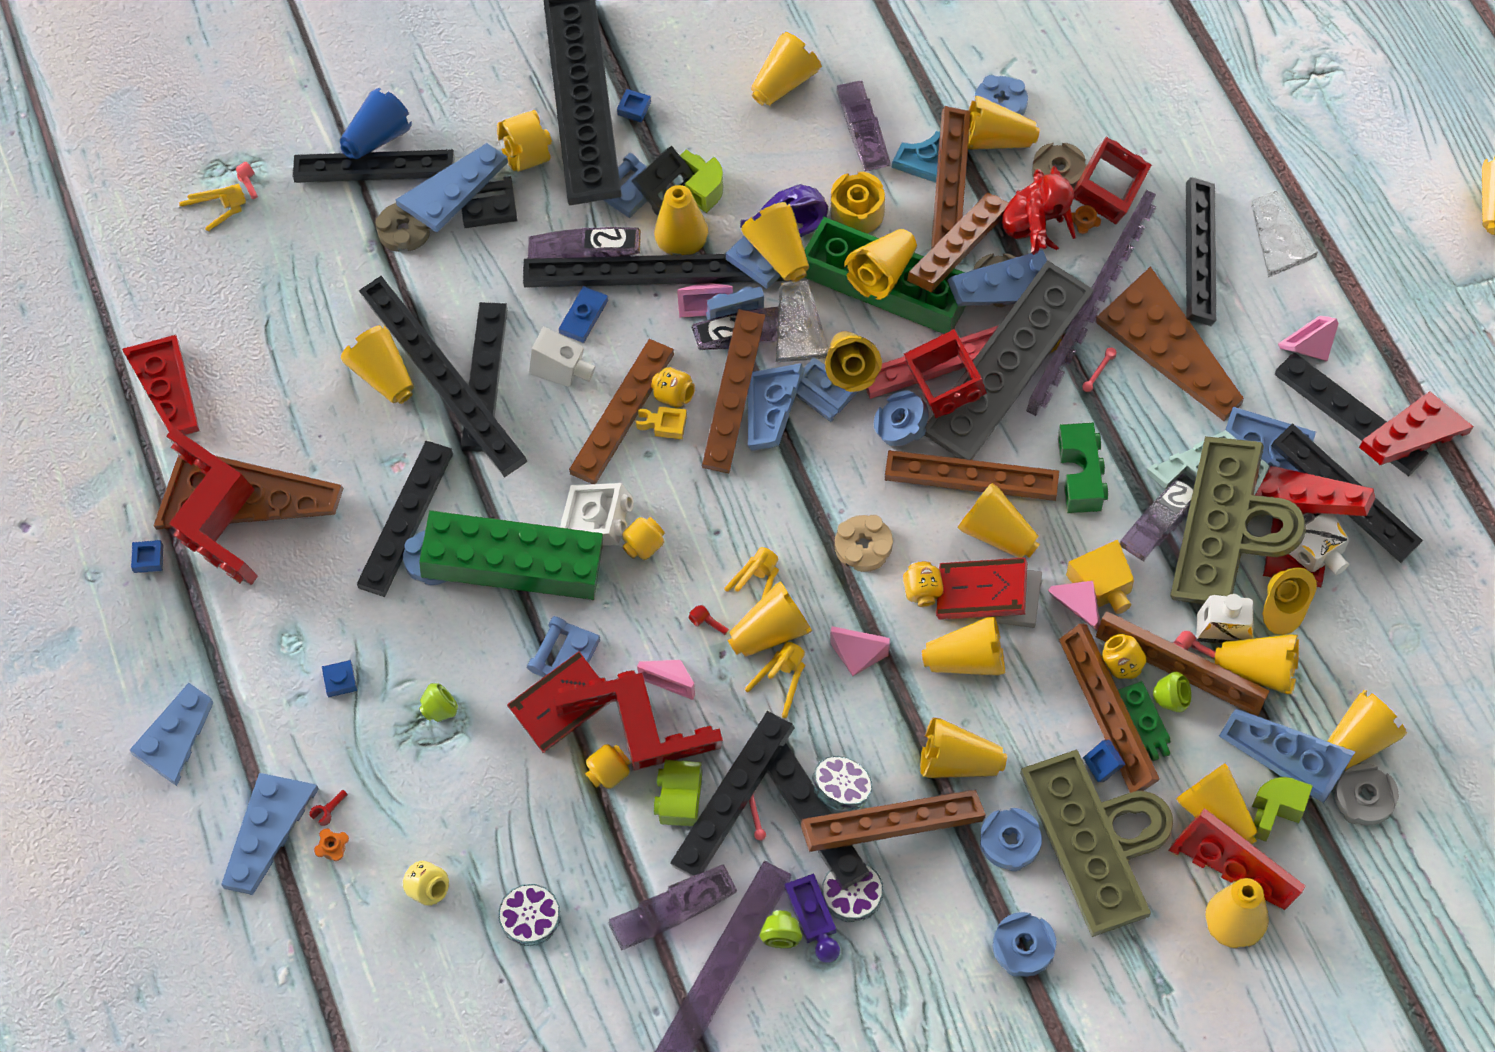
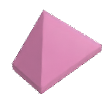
[677,283,733,318]
[1278,316,1339,361]
[1048,581,1100,631]
[830,626,890,676]
[637,660,695,700]

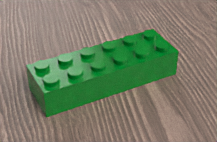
[804,217,966,334]
[419,510,603,600]

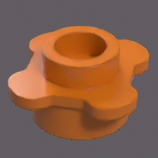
[1072,205,1101,234]
[314,828,349,861]

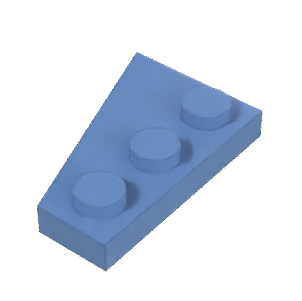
[748,363,804,451]
[1225,407,1316,472]
[130,683,213,786]

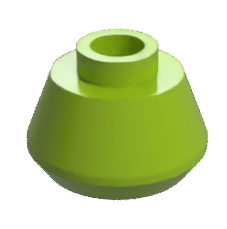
[1153,672,1191,713]
[419,683,458,722]
[759,911,802,948]

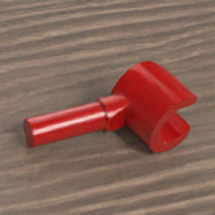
[688,605,729,635]
[309,790,348,826]

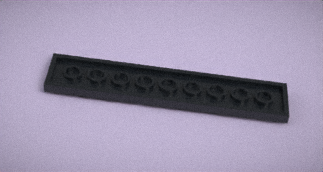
[543,0,622,206]

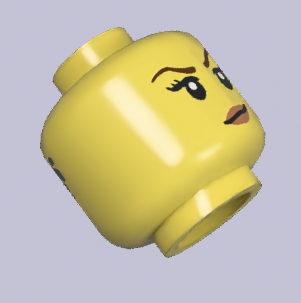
[403,861,449,906]

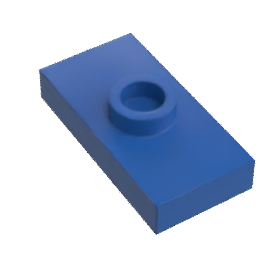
[559,286,608,343]

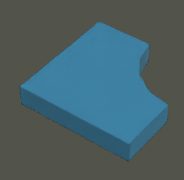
[892,131,940,183]

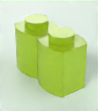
[654,760,703,826]

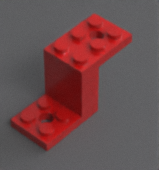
[166,427,258,585]
[553,670,723,771]

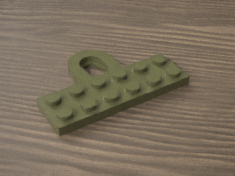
[1170,436,1306,604]
[1020,749,1173,937]

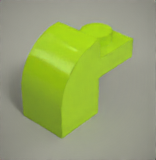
[680,149,724,213]
[1252,777,1313,842]

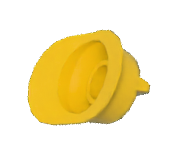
[1262,568,1317,635]

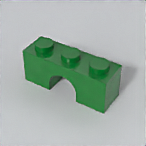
[1057,422,1108,513]

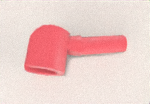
[236,162,258,199]
[1173,631,1216,659]

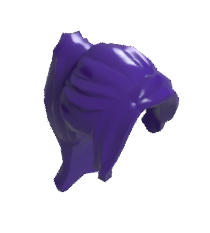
[740,184,828,237]

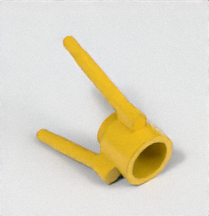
[179,183,246,231]
[724,547,779,599]
[745,642,806,718]

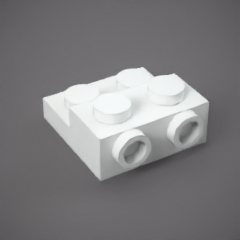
[560,483,634,545]

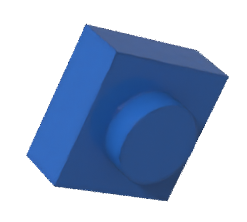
[617,89,651,122]
[131,540,164,573]
[322,660,357,698]
[1082,740,1125,782]

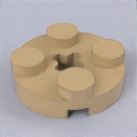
[835,515,893,572]

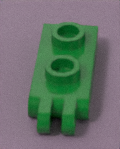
[1118,681,1171,761]

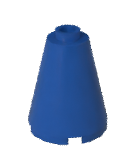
[340,88,412,159]

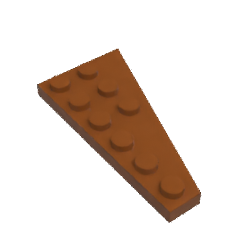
[1095,266,1244,421]
[153,454,344,530]

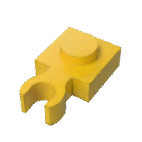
[636,406,687,440]

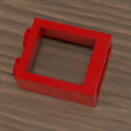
[1073,137,1152,225]
[904,329,987,418]

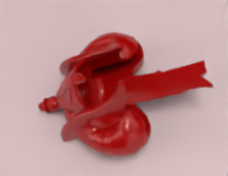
[1002,166,1076,255]

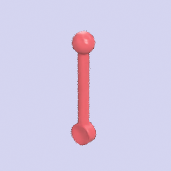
[1082,347,1117,392]
[749,795,766,841]

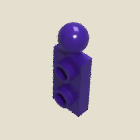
[785,873,840,963]

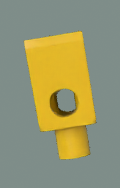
[1066,540,1134,614]

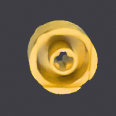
[497,110,552,172]
[831,172,885,234]

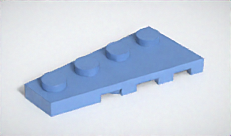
[395,143,508,232]
[947,250,1047,306]
[1219,709,1356,803]
[221,773,319,895]

